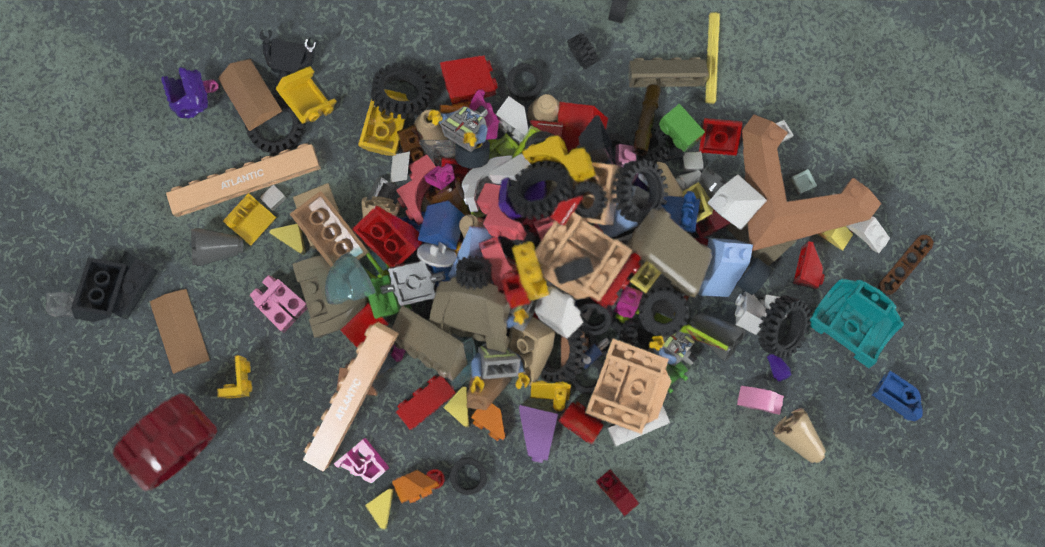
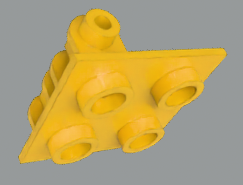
[223,193,276,246]
[530,381,571,412]

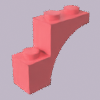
[396,154,436,225]
[476,183,527,240]

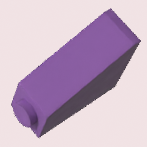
[519,405,558,463]

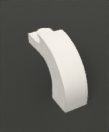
[462,156,513,212]

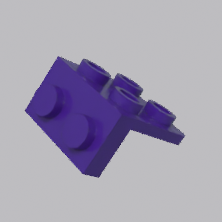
[498,177,547,220]

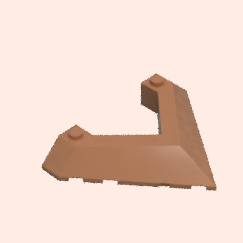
[742,115,881,252]

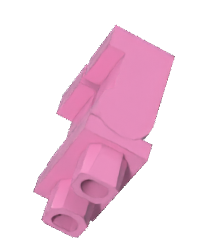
[250,275,308,333]

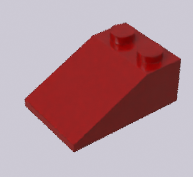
[353,205,423,267]
[558,402,604,444]

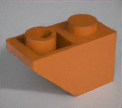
[471,404,505,441]
[392,470,439,503]

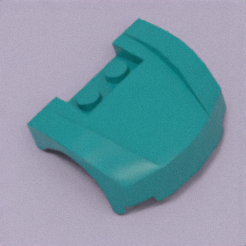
[808,279,904,368]

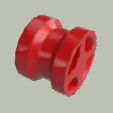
[426,469,445,489]

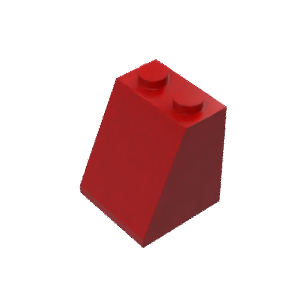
[440,55,498,104]
[558,102,608,154]

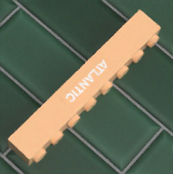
[166,143,321,217]
[303,322,399,471]

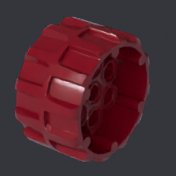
[113,393,217,491]

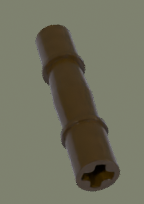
[632,84,661,156]

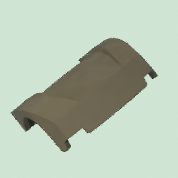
[292,256,370,338]
[430,277,511,352]

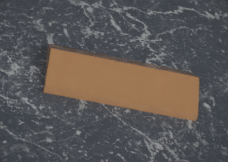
[218,59,282,131]
[290,191,369,276]
[150,289,210,374]

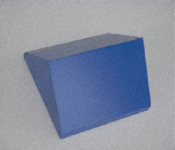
[418,201,465,250]

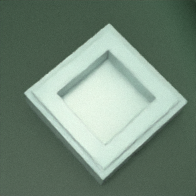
[791,169,817,195]

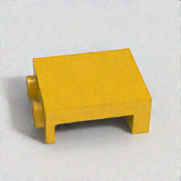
[276,66,337,124]
[513,242,550,301]

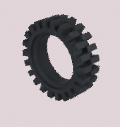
[371,63,431,119]
[245,94,306,154]
[612,160,668,222]
[508,161,573,220]
[758,295,811,358]
[540,327,588,382]

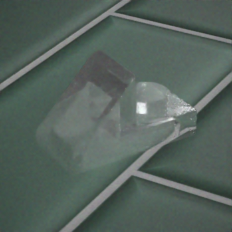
[419,140,456,166]

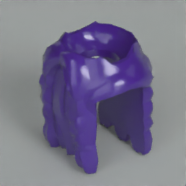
[161,67,208,118]

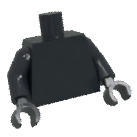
[259,29,319,84]

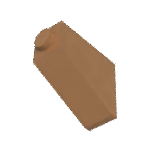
[467,375,511,410]

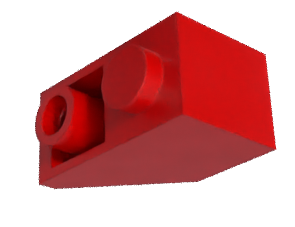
[502,270,530,309]

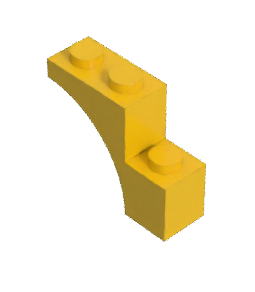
[522,135,596,183]

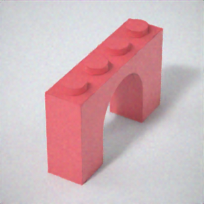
[478,215,555,291]

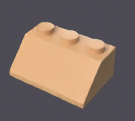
[573,162,621,225]

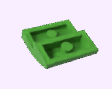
[364,275,412,319]

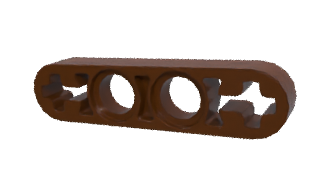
[878,235,933,296]

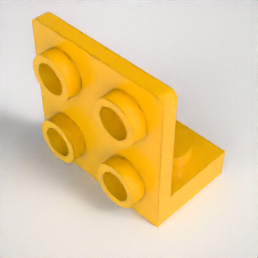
[218,355,252,399]

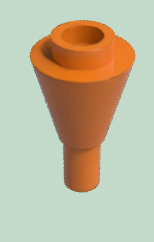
[439,100,471,113]

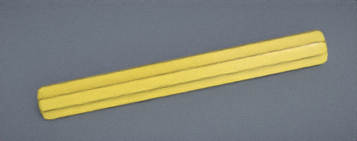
[705,12,720,104]

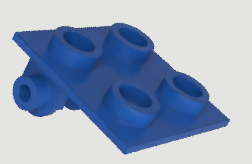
[661,191,700,232]

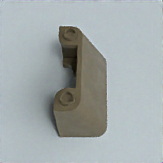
[626,209,712,297]

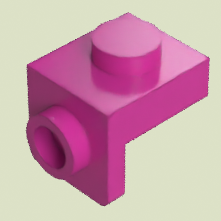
[424,164,455,190]
[614,286,642,318]

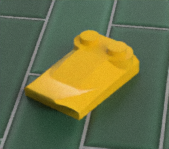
[358,89,410,156]

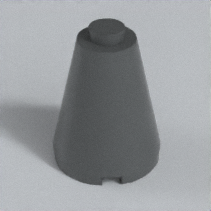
[690,312,746,361]

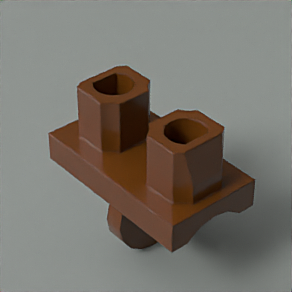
[397,125,425,163]

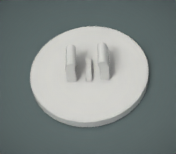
[417,242,457,267]

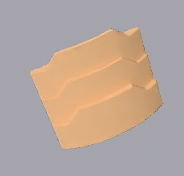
[535,212,633,301]
[586,339,671,434]

